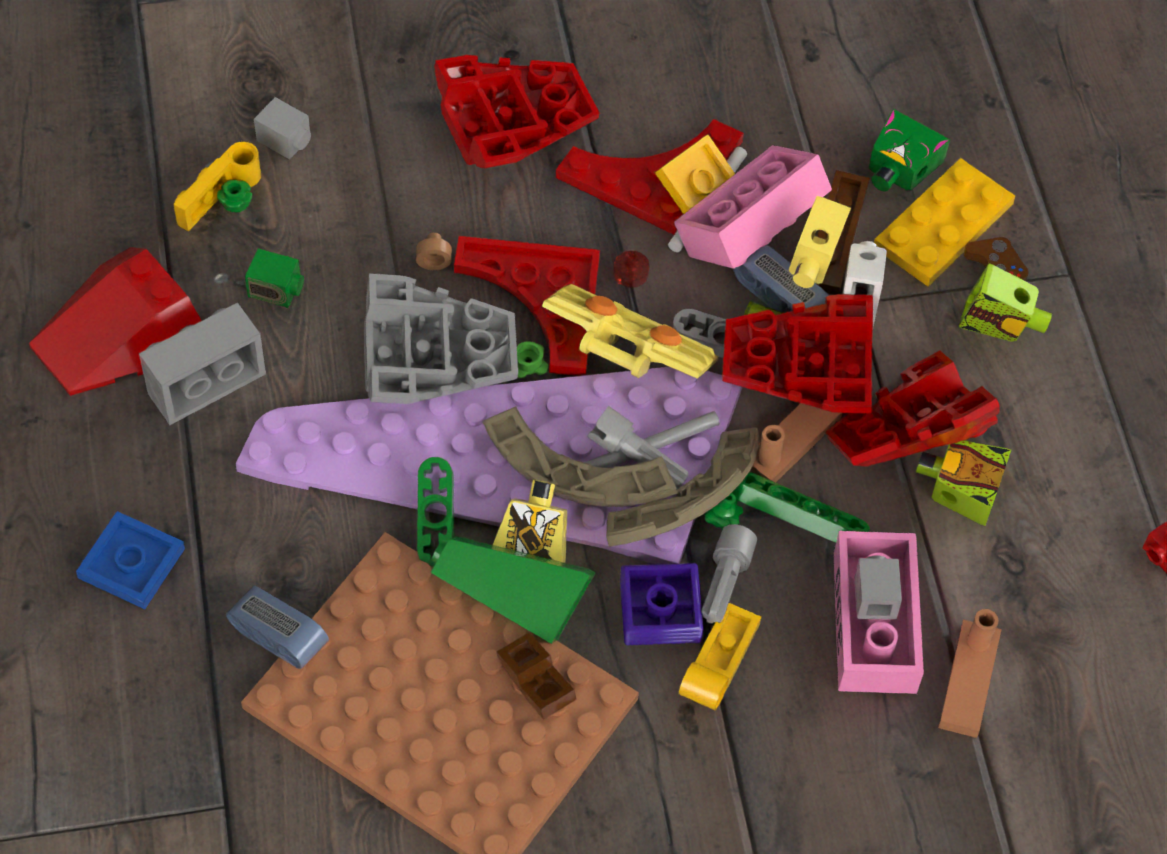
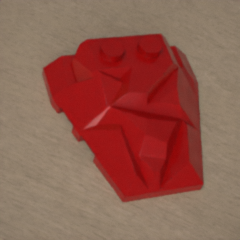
[434,55,600,168]
[722,294,873,413]
[825,350,1000,467]

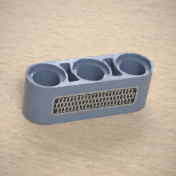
[733,245,829,314]
[226,586,329,669]

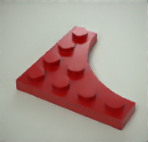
[556,119,744,235]
[454,236,600,376]

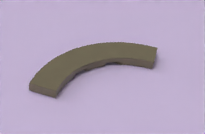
[482,406,678,507]
[606,427,760,547]

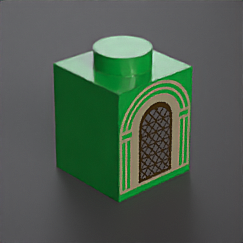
[245,248,304,308]

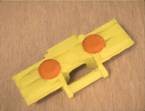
[542,284,719,379]

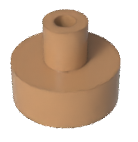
[416,233,452,270]

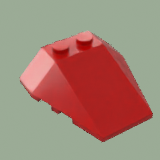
[29,247,202,396]

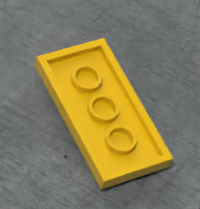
[874,158,1015,287]

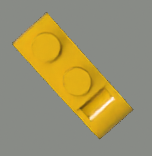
[174,142,261,232]
[679,603,761,710]

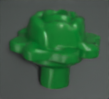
[704,493,743,530]

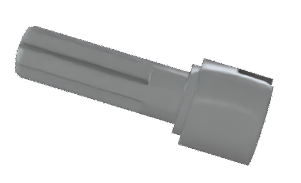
[587,406,689,489]
[701,524,757,624]

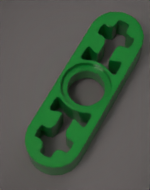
[417,457,454,567]

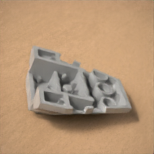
[364,273,518,404]

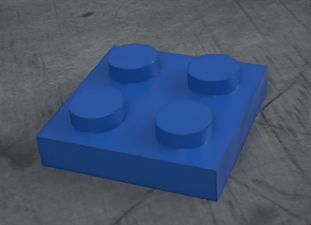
[76,511,185,609]

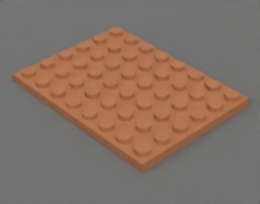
[241,532,639,854]

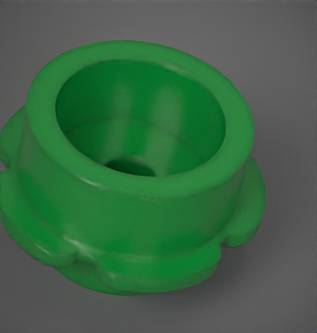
[217,180,252,212]

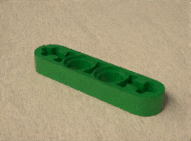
[732,472,870,542]

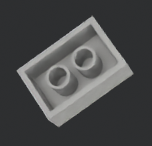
[139,302,266,425]

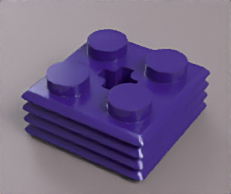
[620,563,703,645]

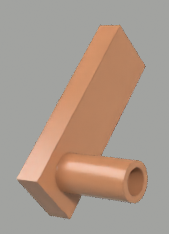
[749,403,842,482]
[938,609,1002,738]

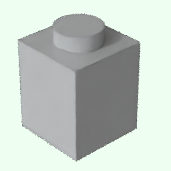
[254,97,311,160]
[854,555,902,619]

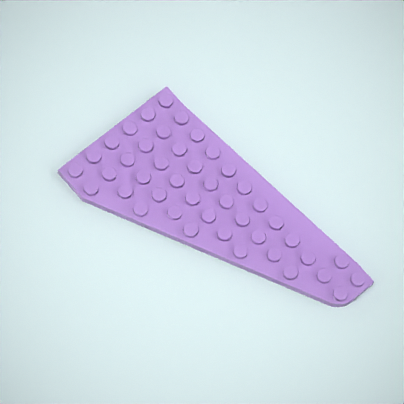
[236,367,742,564]

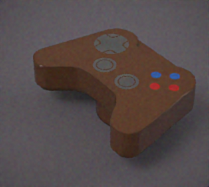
[964,237,1029,281]

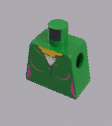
[869,109,950,192]

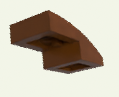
[497,632,577,720]

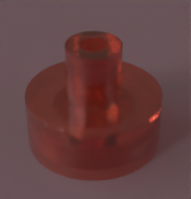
[613,250,650,288]

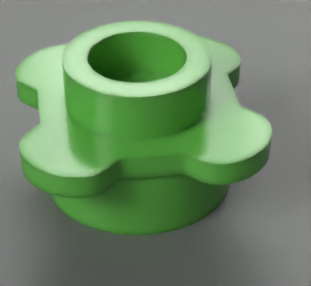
[517,341,548,378]

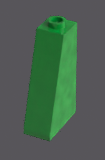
[430,536,596,644]

